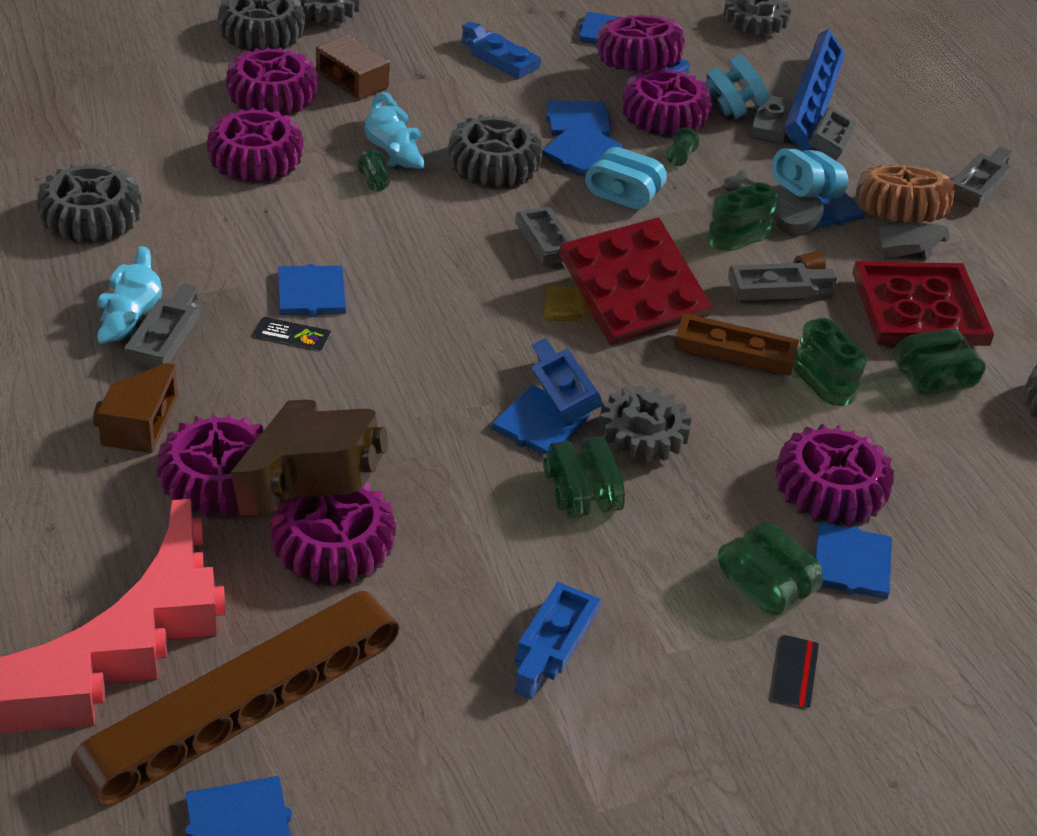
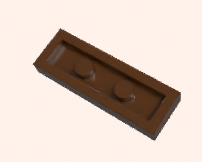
[674,313,799,376]

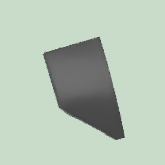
[878,223,950,260]

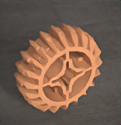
[856,164,954,223]

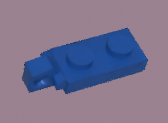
[461,21,541,79]
[532,337,604,425]
[514,581,601,700]

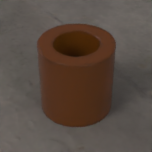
[793,251,826,269]

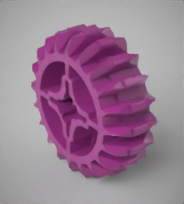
[596,14,685,72]
[225,47,318,115]
[621,68,712,137]
[206,108,304,183]
[156,413,264,518]
[775,424,895,527]
[270,482,396,587]

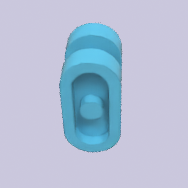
[704,54,770,120]
[585,147,667,209]
[772,148,849,199]

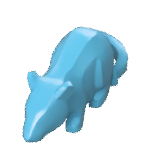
[364,92,424,169]
[97,246,162,344]

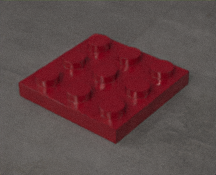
[558,217,713,345]
[852,261,994,347]

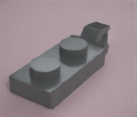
[952,146,1013,208]
[728,263,837,302]
[124,283,200,368]

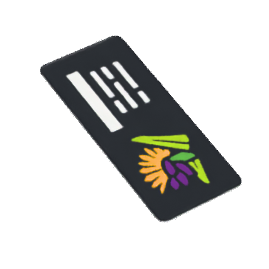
[253,317,331,350]

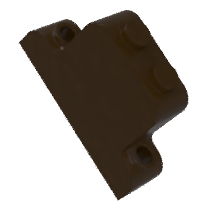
[231,399,388,516]

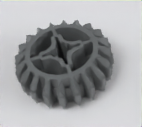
[217,0,305,51]
[448,114,543,189]
[36,162,142,244]

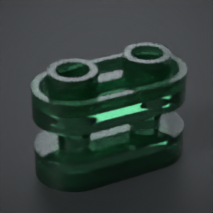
[707,182,779,251]
[794,318,867,406]
[892,328,986,395]
[543,436,625,518]
[718,522,823,615]

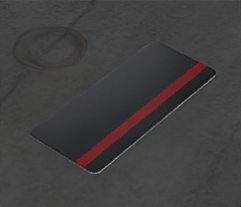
[772,635,819,708]

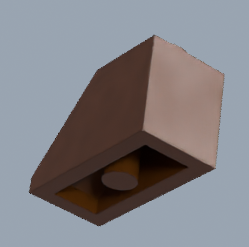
[93,363,178,453]

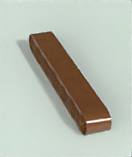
[71,591,400,806]

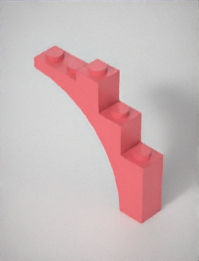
[0,499,226,734]

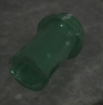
[666,128,700,166]
[357,149,390,191]

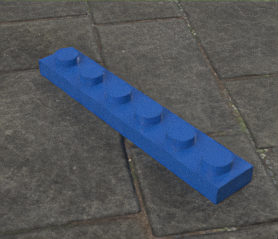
[785,28,846,152]

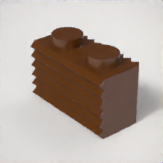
[316,34,390,100]

